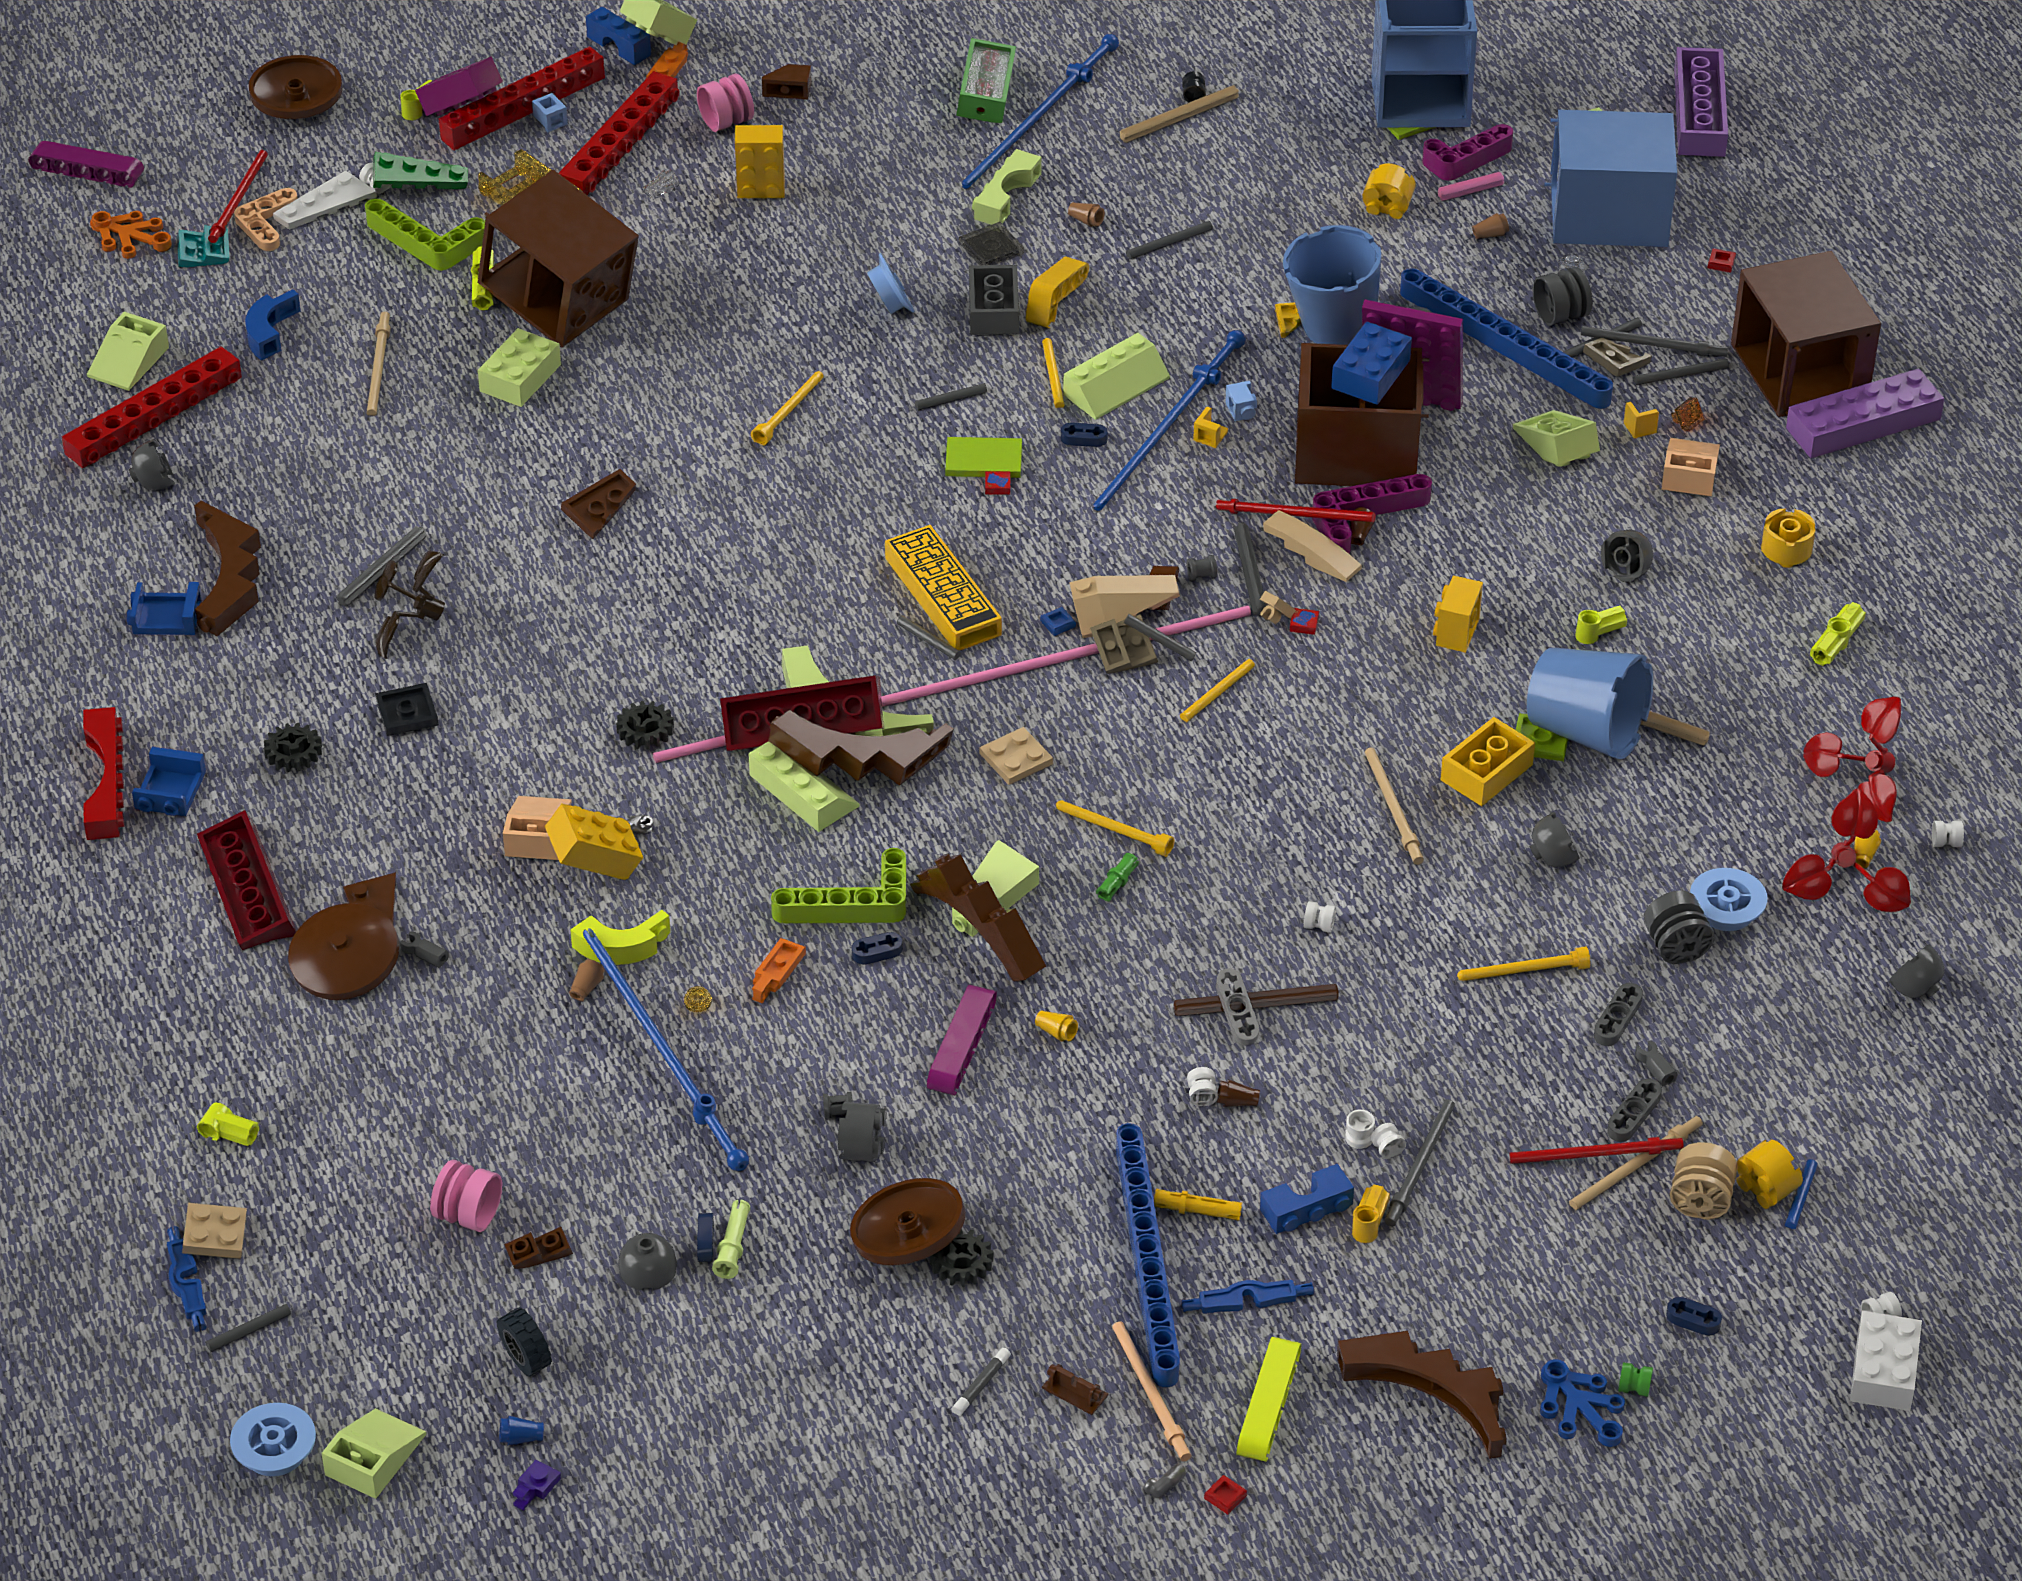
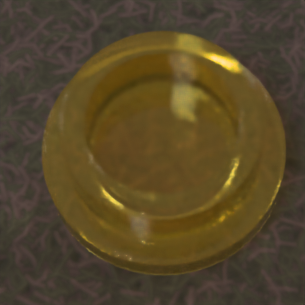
[684,986,712,1012]

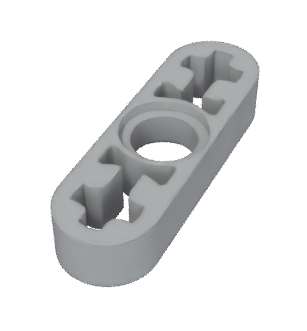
[1216,968,1259,1045]

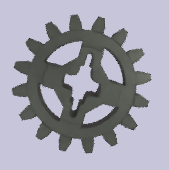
[616,701,674,750]
[264,723,322,772]
[930,1229,994,1287]

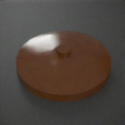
[249,55,343,119]
[288,903,399,1000]
[850,1178,966,1265]

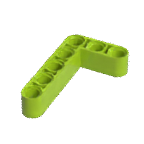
[365,199,485,271]
[771,848,906,923]

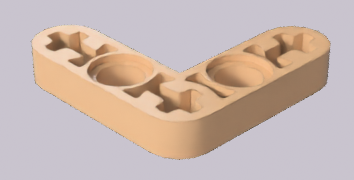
[234,188,298,251]

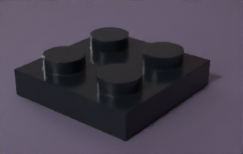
[375,683,439,736]

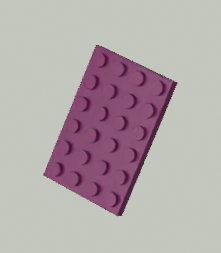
[1362,299,1463,411]

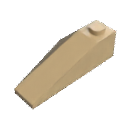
[1070,575,1180,638]

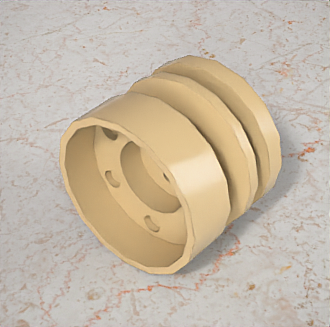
[1670,1142,1737,1220]

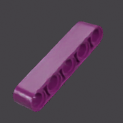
[28,141,144,188]
[927,984,997,1096]

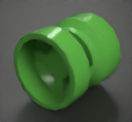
[1618,1362,1653,1397]

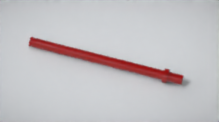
[208,150,268,243]
[1216,498,1376,522]

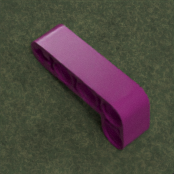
[1422,124,1513,181]

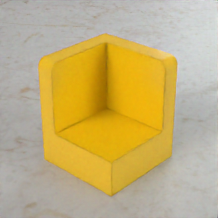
[1624,402,1659,438]
[1193,407,1228,448]

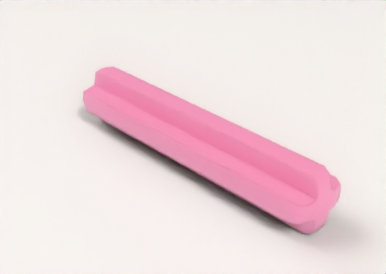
[1438,172,1504,201]

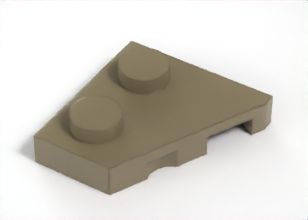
[1583,338,1652,377]

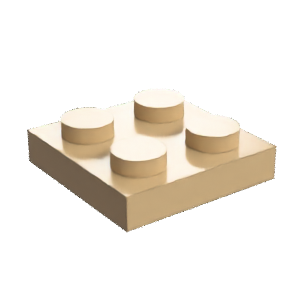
[979,727,1053,785]
[182,1203,247,1259]

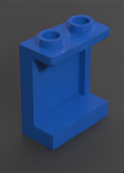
[127,582,202,635]
[132,747,206,816]

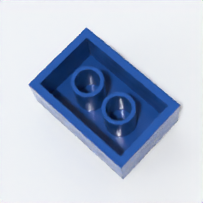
[1332,321,1412,405]

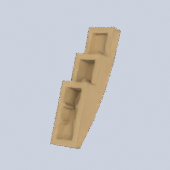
[1263,510,1362,582]

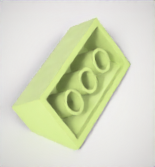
[1063,333,1170,420]
[749,741,860,832]

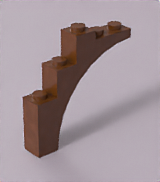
[910,853,1046,981]
[1337,1331,1507,1459]

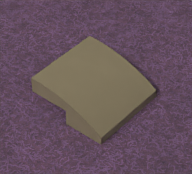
[1090,614,1158,674]

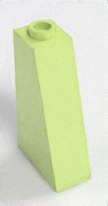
[952,840,1039,937]

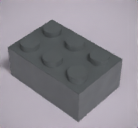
[969,265,1019,335]

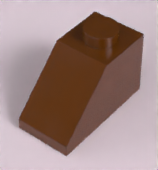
[762,64,812,100]

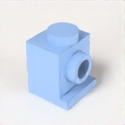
[532,93,568,132]
[1225,381,1257,421]

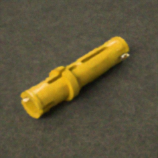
[1154,1188,1242,1221]

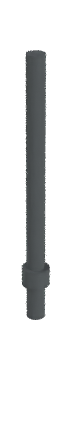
[1581,326,1728,357]
[1385,1099,1455,1227]

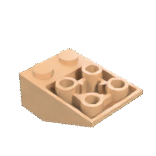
[1661,438,1720,496]
[503,796,572,860]

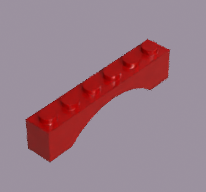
[83,707,124,840]

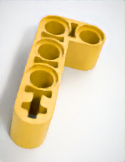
[1026,256,1089,328]

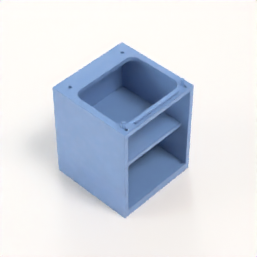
[1371,0,1477,128]
[1544,110,1677,247]

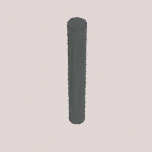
[915,383,987,410]
[1124,614,1197,661]
[897,615,961,660]
[205,1304,291,1352]

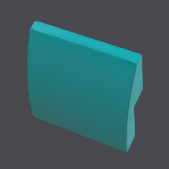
[177,225,230,267]

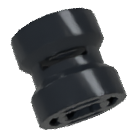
[1182,71,1206,103]

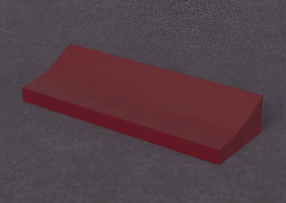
[720,675,884,751]
[197,810,296,950]

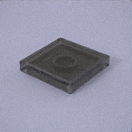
[959,222,1024,265]

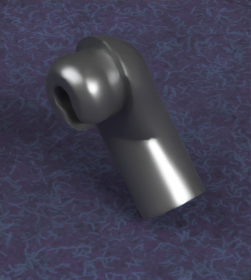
[626,815,654,834]
[1144,1464,1186,1498]

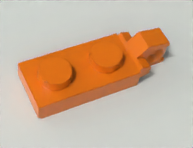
[646,42,688,78]
[752,938,806,1003]

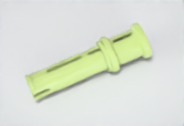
[712,1200,750,1279]

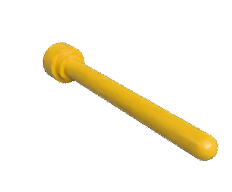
[751,371,823,445]
[1056,800,1175,857]
[1457,946,1590,981]

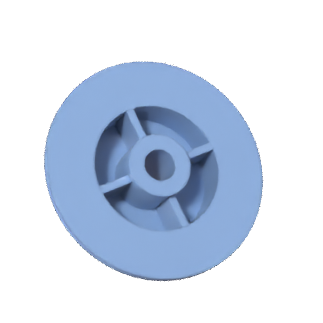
[867,253,915,314]
[1690,868,1767,931]
[230,1403,316,1476]

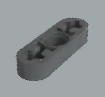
[1594,983,1643,1046]
[1607,1079,1662,1142]

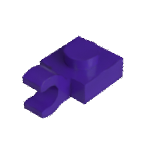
[513,1460,561,1511]

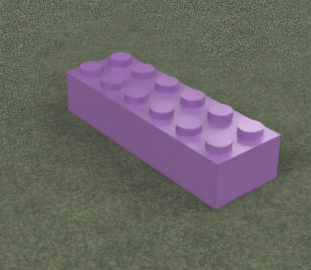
[1674,47,1728,157]
[1786,369,1944,458]

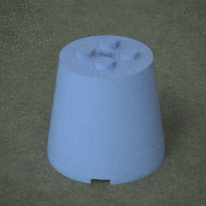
[1283,225,1382,345]
[1527,648,1653,759]

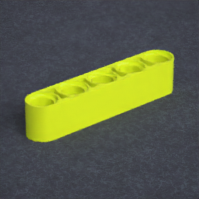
[1236,1337,1301,1462]

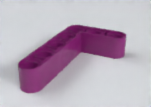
[1312,474,1432,554]

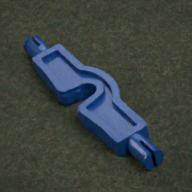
[167,1226,207,1332]
[1181,1280,1314,1314]

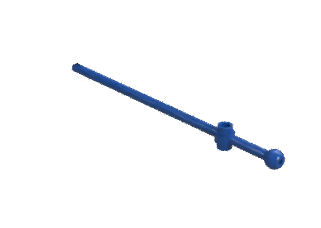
[962,34,1119,189]
[1093,330,1246,511]
[583,928,749,1171]

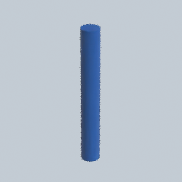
[1785,1159,1818,1229]

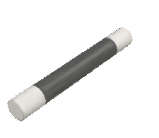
[951,1348,1011,1416]

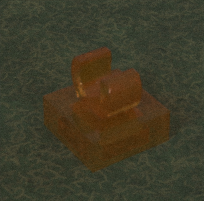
[1671,397,1705,431]

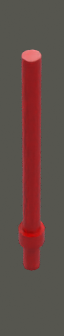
[1509,1137,1684,1164]

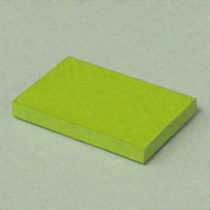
[945,437,1022,478]

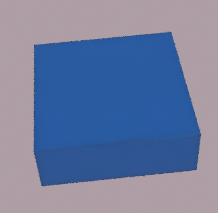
[1040,607,1076,636]

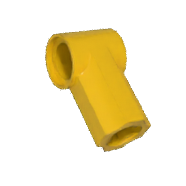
[1352,1184,1390,1243]

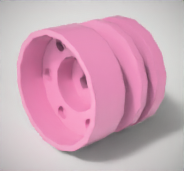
[697,73,754,132]
[430,1159,502,1232]

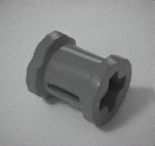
[1186,555,1217,581]
[823,1092,853,1119]

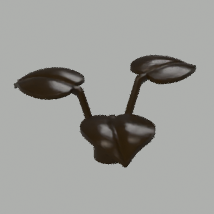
[374,550,445,659]

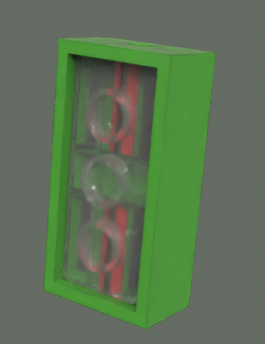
[956,38,1016,123]

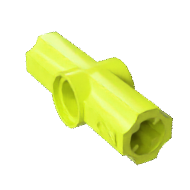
[471,246,494,310]
[1810,602,1866,666]

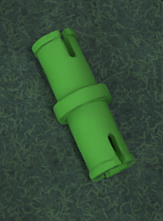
[1096,853,1139,902]

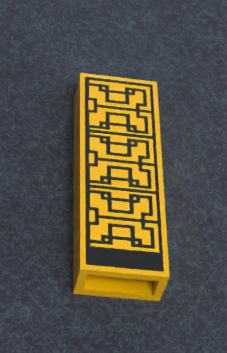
[885,525,1002,651]

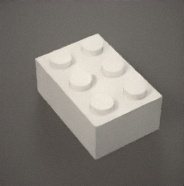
[1850,1311,1922,1411]

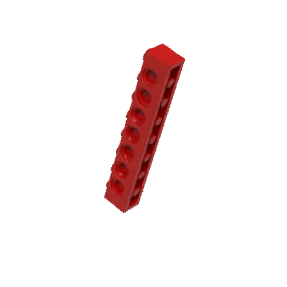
[439,46,605,151]
[559,71,680,195]
[61,346,242,468]

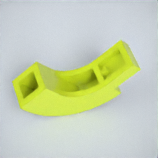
[570,910,671,965]

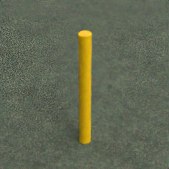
[1042,338,1065,408]
[1180,659,1255,722]

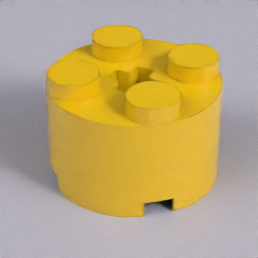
[1362,163,1416,219]
[1761,508,1815,568]
[1736,1139,1803,1209]

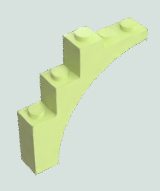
[782,646,934,736]

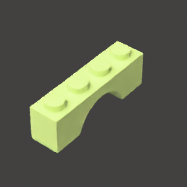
[972,149,1042,227]

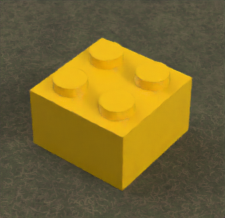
[1433,575,1483,653]

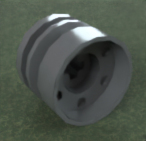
[1532,267,1593,326]
[1644,891,1714,964]

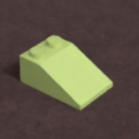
[1513,410,1600,467]

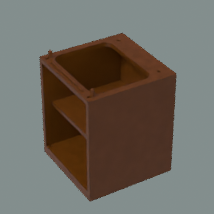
[477,170,639,348]
[1731,250,1881,418]
[1295,343,1429,486]

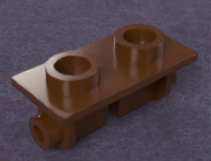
[1042,1364,1109,1415]

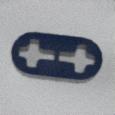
[1061,423,1108,447]
[851,932,903,965]
[697,1213,714,1262]
[1666,1297,1722,1336]

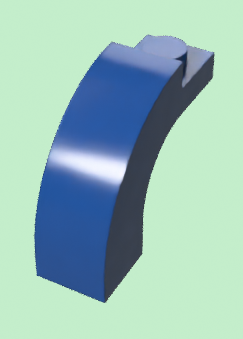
[245,289,301,361]

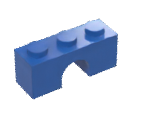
[586,6,651,65]
[1260,1163,1354,1234]

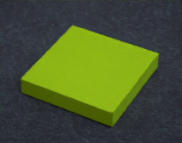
[1516,713,1568,762]

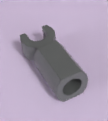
[400,931,449,968]
[1635,1041,1678,1086]

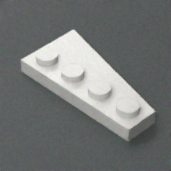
[273,171,377,230]

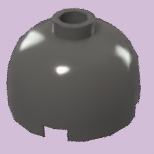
[129,439,175,490]
[1600,529,1654,582]
[1529,812,1580,867]
[1889,944,1945,998]
[618,1233,677,1291]

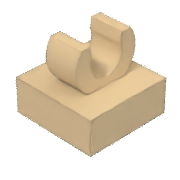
[1260,591,1296,625]

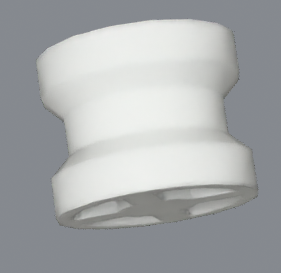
[1370,1123,1406,1159]

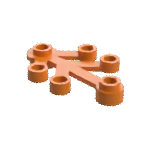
[90,211,172,259]

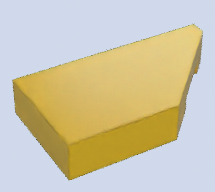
[1275,302,1302,338]

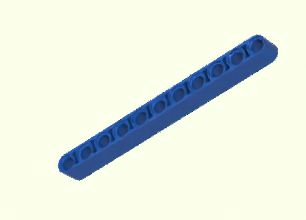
[1400,268,1613,409]
[1116,1123,1180,1388]

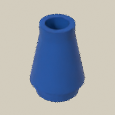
[499,1415,544,1446]

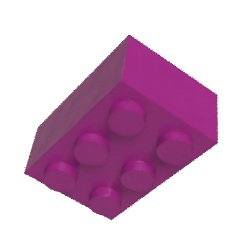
[415,56,503,116]

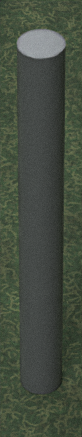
[1126,221,1213,259]
[1563,317,1642,358]
[1633,358,1729,385]

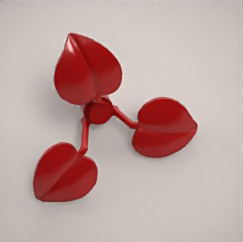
[1803,696,1901,822]
[1782,788,1911,912]

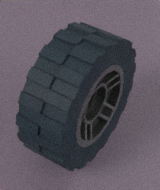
[497,1307,552,1377]

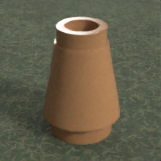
[1068,202,1105,227]
[1472,213,1509,239]
[569,959,605,1001]

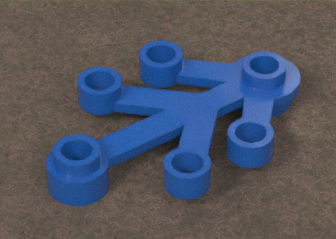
[1540,1359,1625,1447]

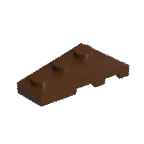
[561,469,636,539]
[343,872,397,926]

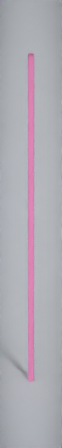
[653,606,1251,763]

